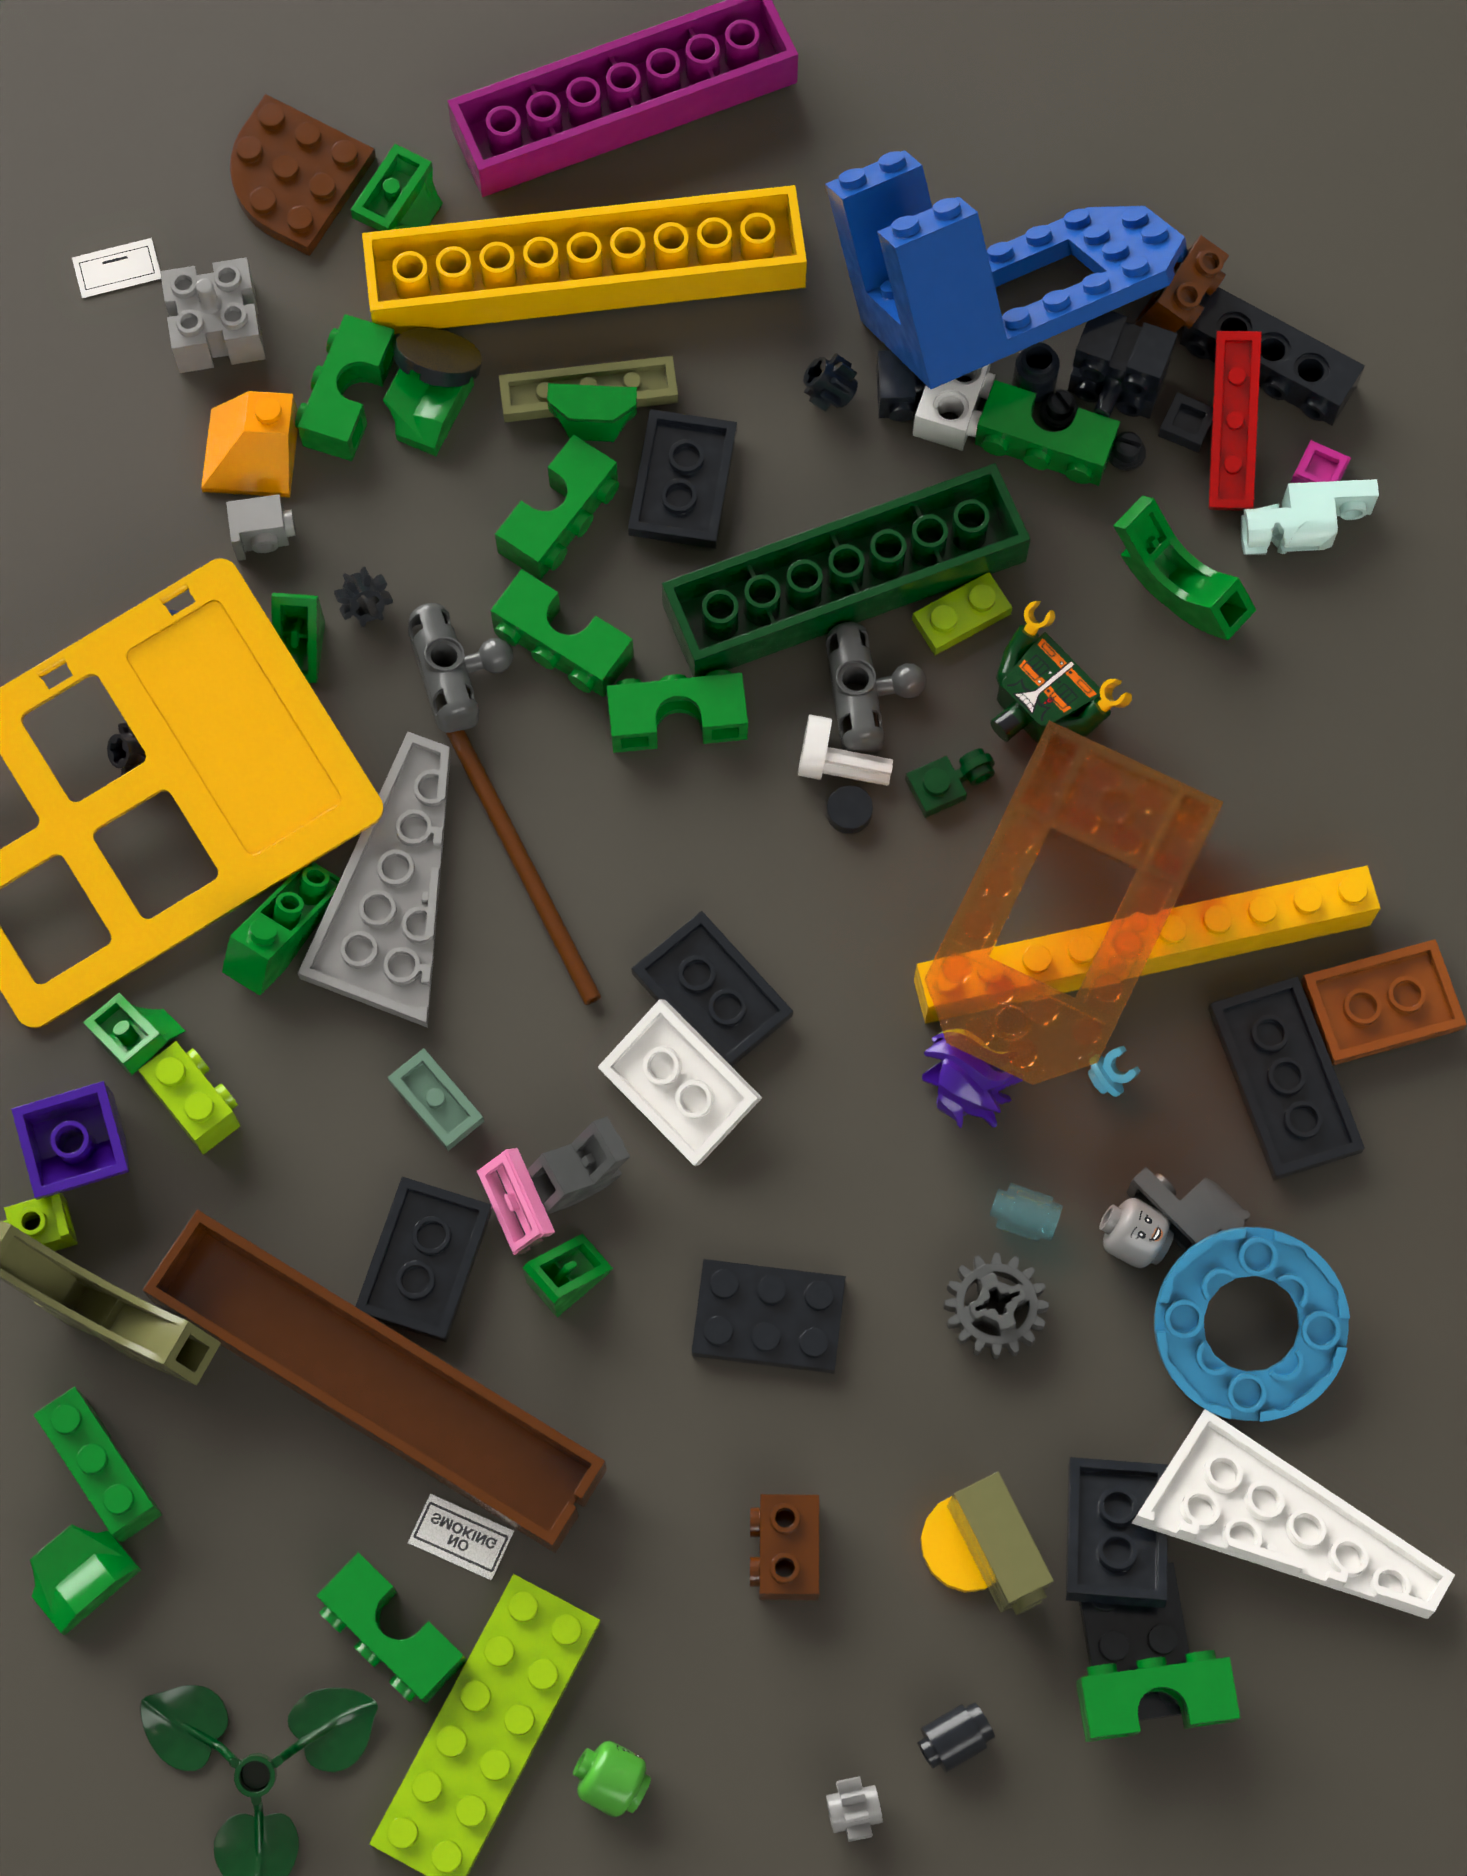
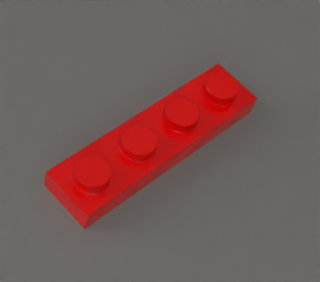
[1209,331,1262,511]

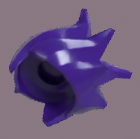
[922,1027,1023,1128]

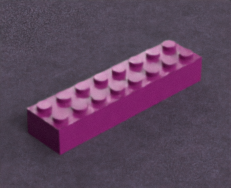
[447,0,798,197]

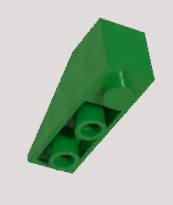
[222,862,341,996]

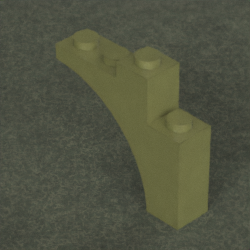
[0,1221,221,1386]

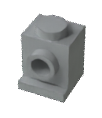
[226,494,296,561]

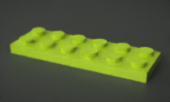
[369,1574,601,1876]

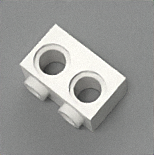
[913,364,996,451]

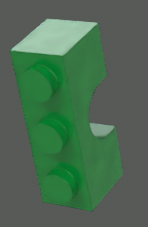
[295,314,396,462]
[975,380,1120,486]
[495,434,620,580]
[490,569,634,698]
[607,670,748,753]
[33,1386,163,1543]
[316,1552,467,1704]
[1076,1650,1241,1742]

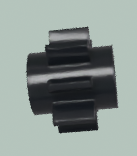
[803,353,858,412]
[334,567,393,627]
[107,723,146,776]

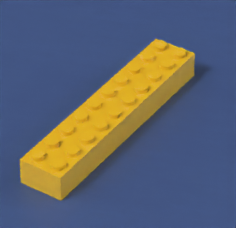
[362,185,807,334]

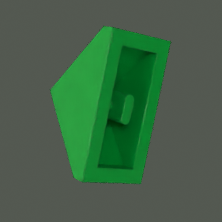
[271,593,325,683]
[523,1233,613,1317]

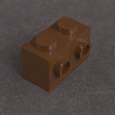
[750,1494,819,1600]

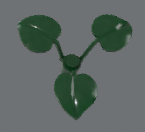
[140,1685,378,1876]

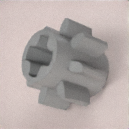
[826,1776,883,1842]

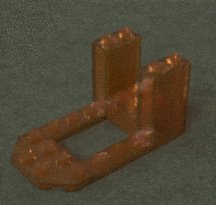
[924,721,1224,1085]

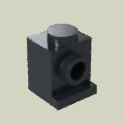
[876,350,923,422]

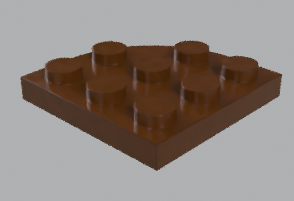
[230,94,376,256]

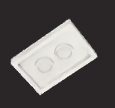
[598,999,762,1166]

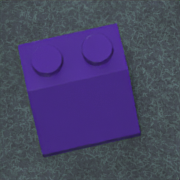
[11,1081,130,1200]

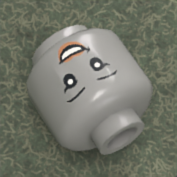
[1099,1198,1174,1268]

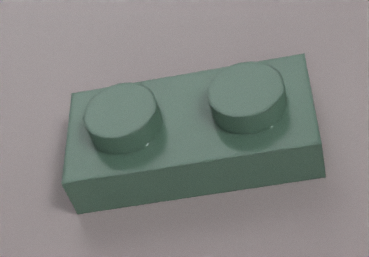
[387,1048,485,1151]

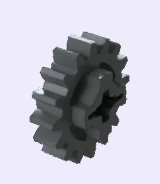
[943,1253,1049,1360]

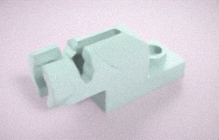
[1241,479,1379,555]

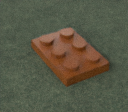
[1301,939,1467,1066]

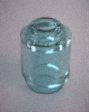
[990,1183,1063,1242]

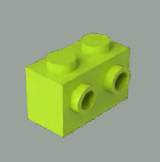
[138,1041,241,1155]

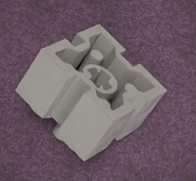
[160,257,266,373]

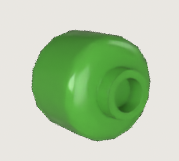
[573,1741,651,1817]

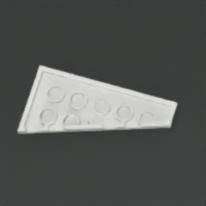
[1132,1409,1455,1619]

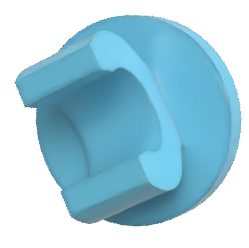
[1088,1046,1141,1097]

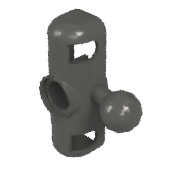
[408,603,514,733]
[826,622,926,754]

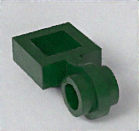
[905,748,995,818]

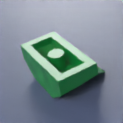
[350,144,443,231]
[383,368,474,456]
[547,383,637,442]
[83,993,186,1076]
[30,1524,141,1635]

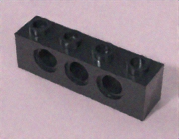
[1180,287,1365,426]

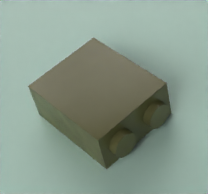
[947,1471,1054,1615]

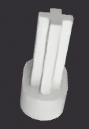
[798,714,893,786]

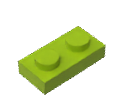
[912,572,1012,655]

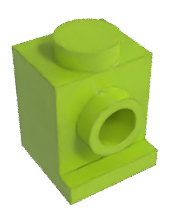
[4,1193,78,1251]

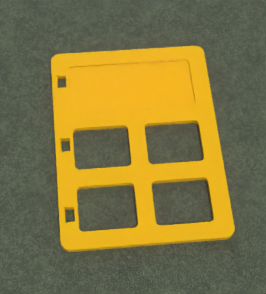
[0,558,384,1028]

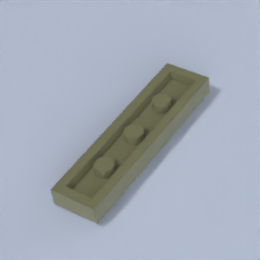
[499,356,678,423]

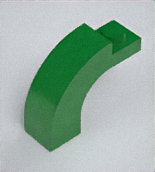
[1113,495,1257,640]

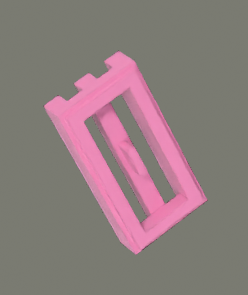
[477,1148,555,1255]

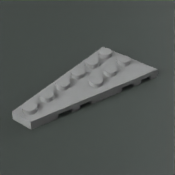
[298,732,451,1028]

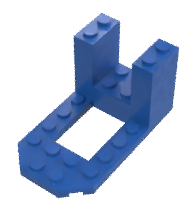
[825,150,1188,389]

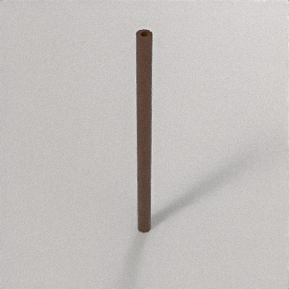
[446,730,601,1005]

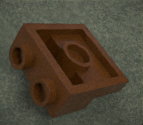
[1134,235,1229,333]

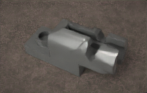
[1126,1167,1263,1252]

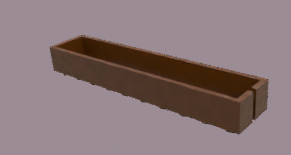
[143,1209,607,1553]

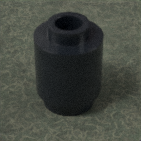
[1012,342,1060,403]
[917,1702,995,1773]

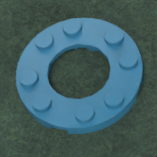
[1154,1227,1350,1422]

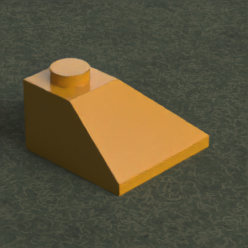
[201,391,298,497]

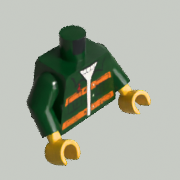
[990,601,1132,743]

